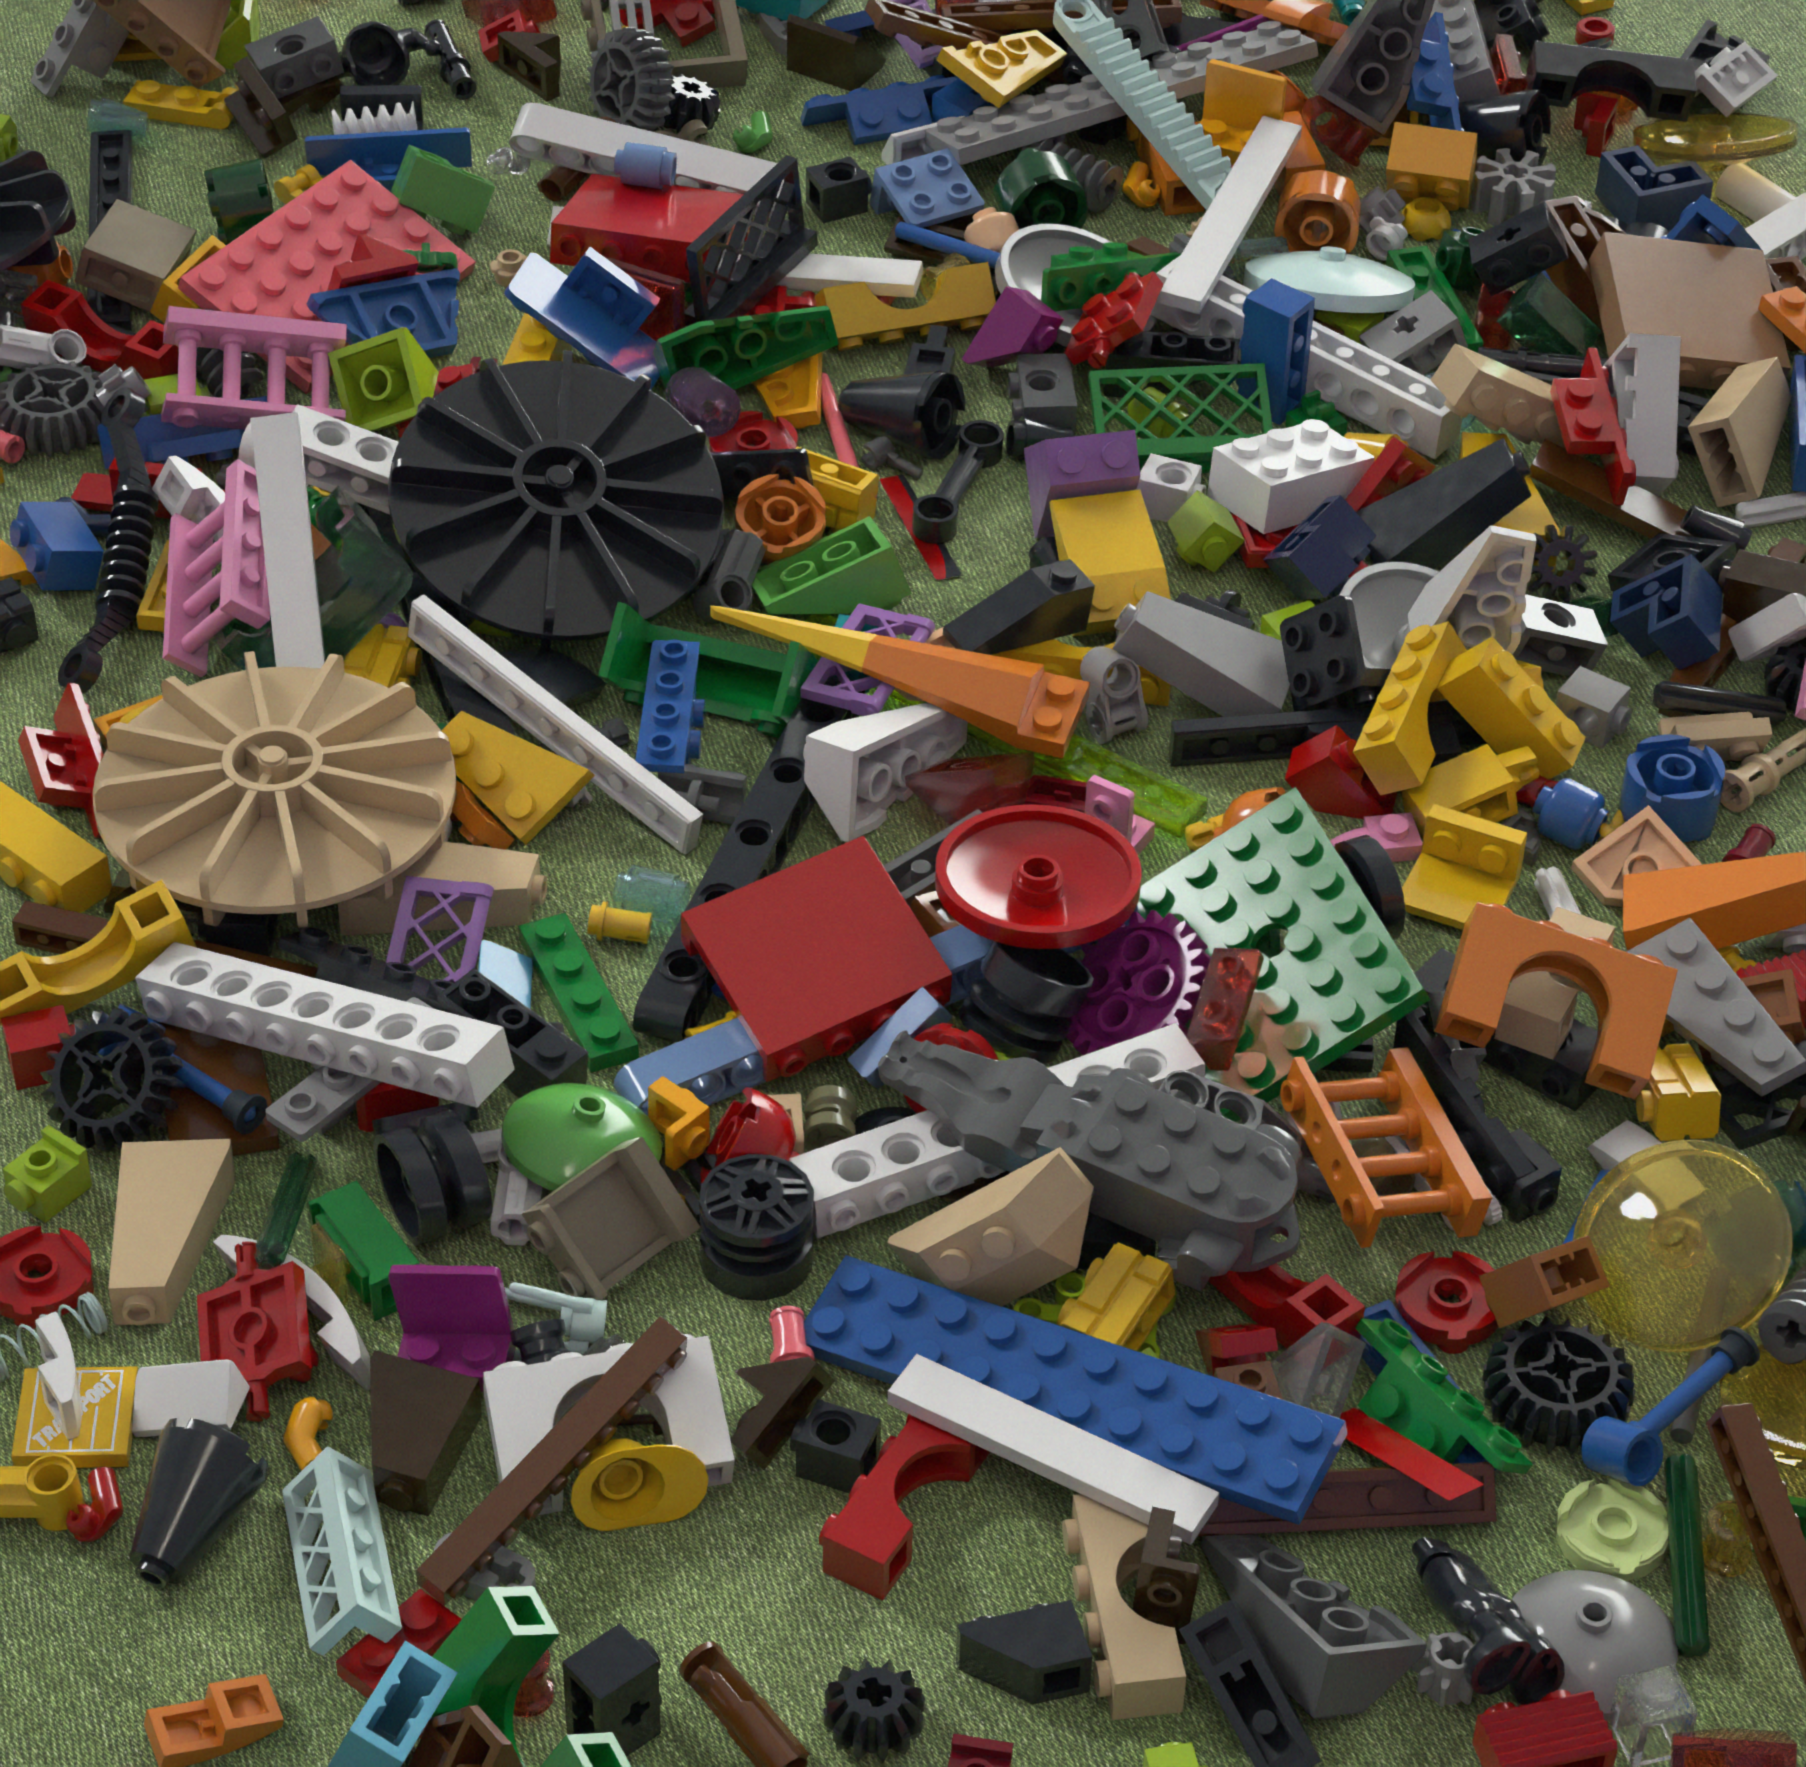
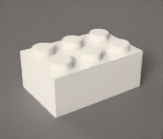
[1207,419,1375,534]

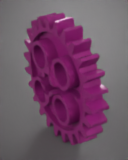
[1066,910,1215,1055]

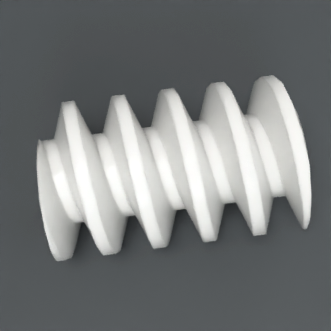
[331,101,417,135]

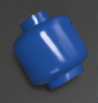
[1532,778,1610,850]

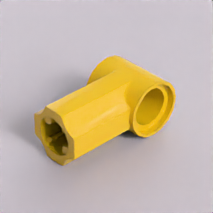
[0,1454,86,1531]

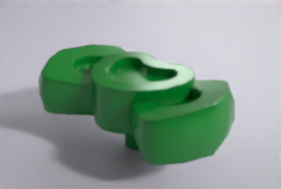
[402,243,458,274]

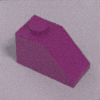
[962,286,1064,368]

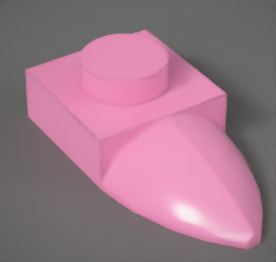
[1330,812,1423,862]

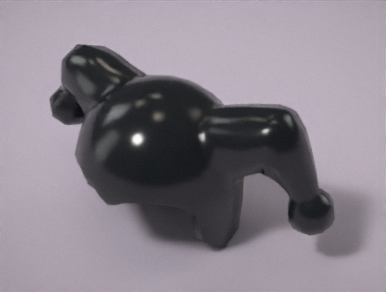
[336,21,441,86]

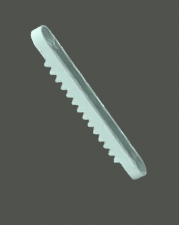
[1053,0,1232,211]

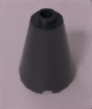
[1458,89,1551,166]
[838,371,966,459]
[129,1418,270,1588]

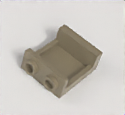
[75,199,196,311]
[522,1137,700,1300]

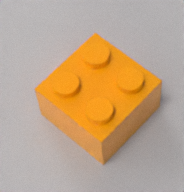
[1386,122,1477,211]

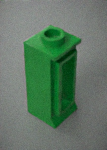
[308,1180,420,1322]

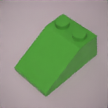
[751,516,912,614]

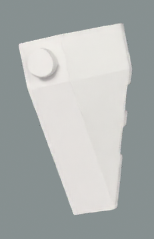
[1408,525,1536,655]
[803,703,968,842]

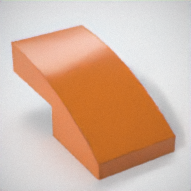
[1262,0,1333,31]
[144,1674,284,1767]

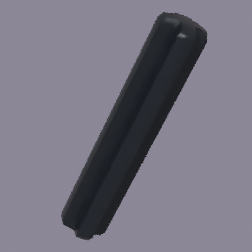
[1653,681,1787,726]

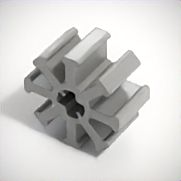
[1471,148,1556,226]

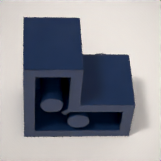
[1595,145,1713,231]
[1263,495,1377,600]
[1610,554,1723,670]

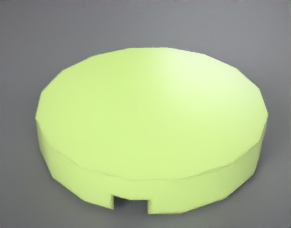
[1555,1478,1669,1581]

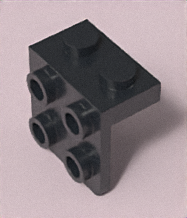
[1473,0,1550,52]
[1280,595,1391,712]

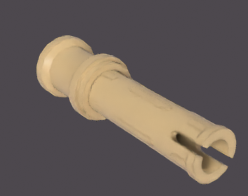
[1720,728,1806,812]

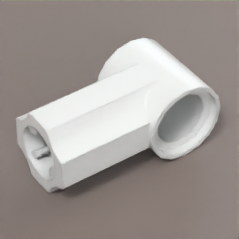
[0,324,87,369]
[490,1143,548,1246]

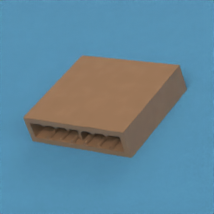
[1588,232,1791,390]

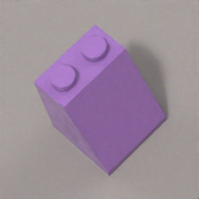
[1024,430,1141,538]

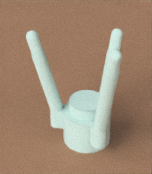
[504,1282,607,1361]

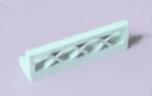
[282,1446,402,1656]

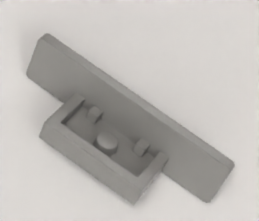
[31,0,129,98]
[266,997,434,1142]

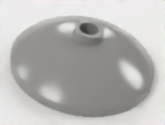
[1512,1570,1678,1721]

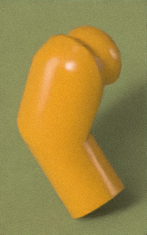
[1122,161,1161,208]
[283,1396,333,1471]

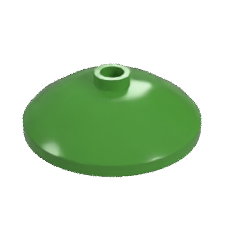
[501,1083,662,1191]

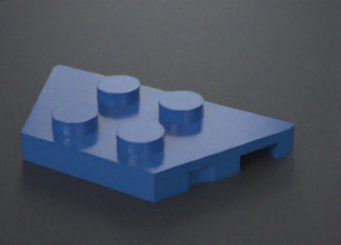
[306,268,460,358]

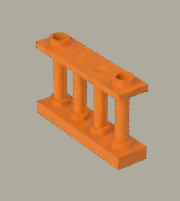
[1280,1047,1492,1248]

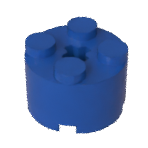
[1619,734,1725,843]

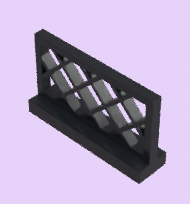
[683,155,818,327]

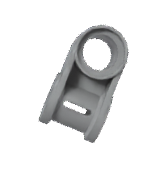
[1080,646,1148,744]

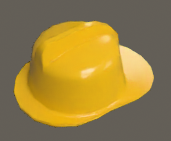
[570,1438,709,1531]

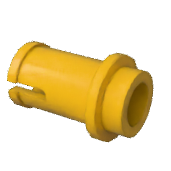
[587,901,652,944]

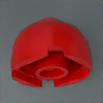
[700,1087,800,1183]

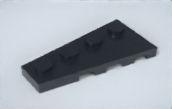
[1393,1007,1536,1210]

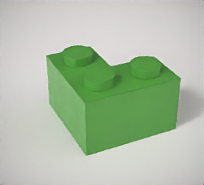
[391,145,495,235]

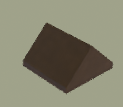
[787,14,886,91]

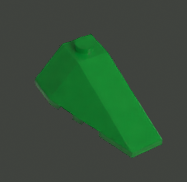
[653,306,839,412]

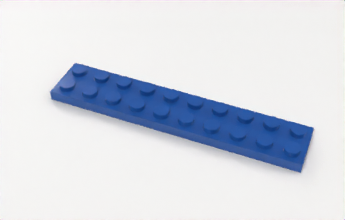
[804,1255,1348,1525]

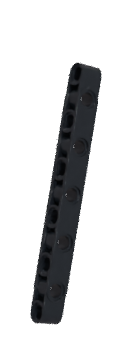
[633,676,865,1043]

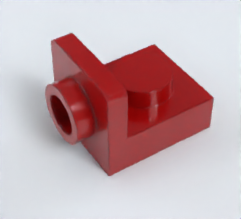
[478,9,541,63]
[1574,93,1618,158]

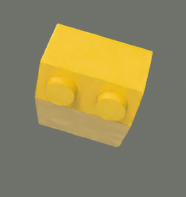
[1049,489,1171,637]

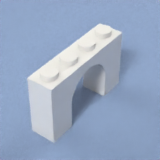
[483,1334,735,1515]

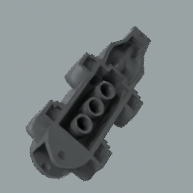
[878,1030,1301,1291]

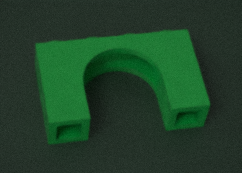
[431,1586,631,1767]

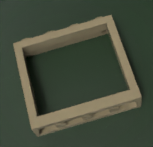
[580,0,748,88]

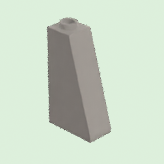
[1113,591,1290,717]

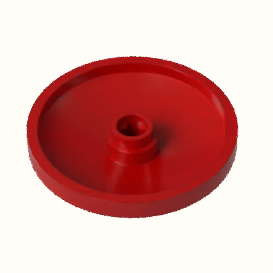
[935,804,1142,949]

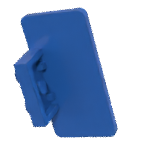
[504,247,660,390]

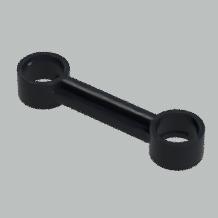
[912,420,1004,543]

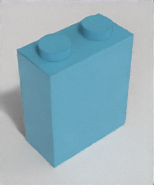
[328,1641,458,1767]

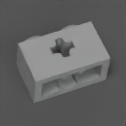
[1359,290,1468,375]

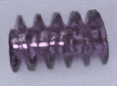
[665,366,741,437]

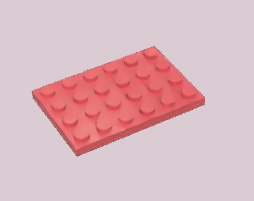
[178,160,476,394]

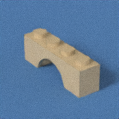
[1062,1494,1186,1720]

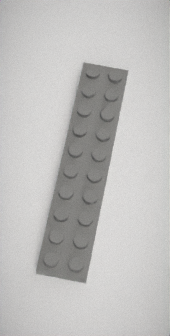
[924,21,1318,165]

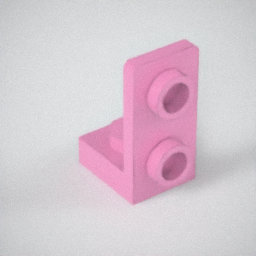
[1085,775,1155,855]

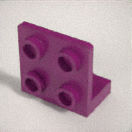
[388,1264,516,1392]

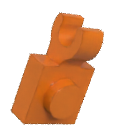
[449,780,515,850]

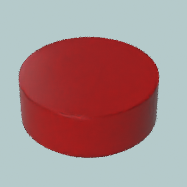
[1575,17,1615,46]

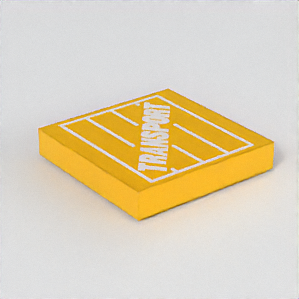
[11,1366,138,1468]

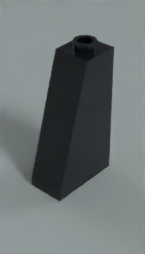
[1356,438,1532,569]

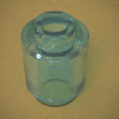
[613,864,691,924]

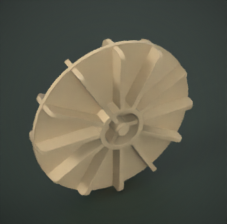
[93,651,456,929]

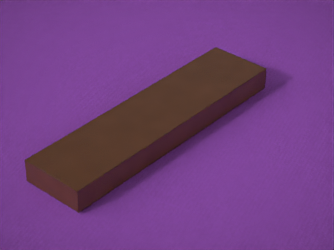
[1529,439,1693,539]

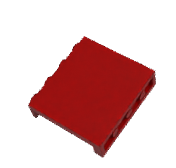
[550,173,752,285]
[681,836,952,1083]

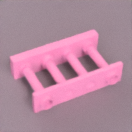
[161,306,347,430]
[163,459,270,678]

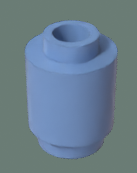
[614,142,677,189]

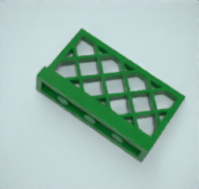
[1088,363,1273,474]

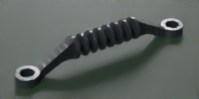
[58,387,159,694]

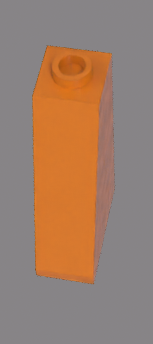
[1623,851,1806,951]

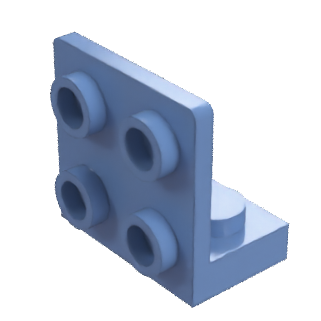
[870,148,985,228]

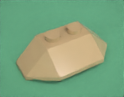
[887,1147,1094,1307]

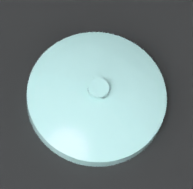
[1243,247,1415,313]

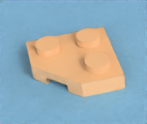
[1571,805,1702,907]

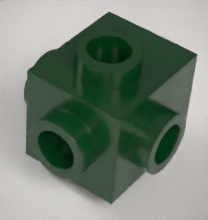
[1435,226,1485,291]

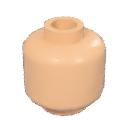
[964,207,1019,264]

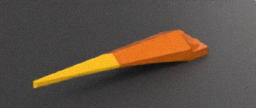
[710,606,1090,758]

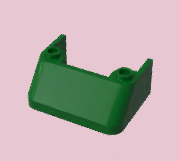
[598,602,819,738]

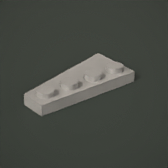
[1626,918,1806,1097]

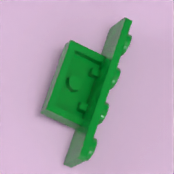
[1041,242,1181,312]
[1355,1318,1533,1474]

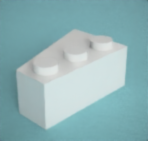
[1603,333,1681,496]

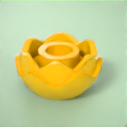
[1401,197,1451,241]

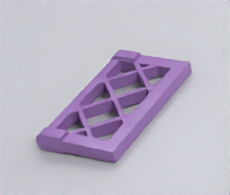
[800,603,935,716]
[386,876,494,983]

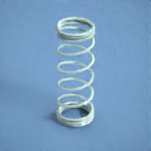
[0,1292,108,1383]

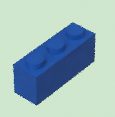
[1236,278,1315,425]

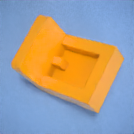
[648,1076,710,1171]

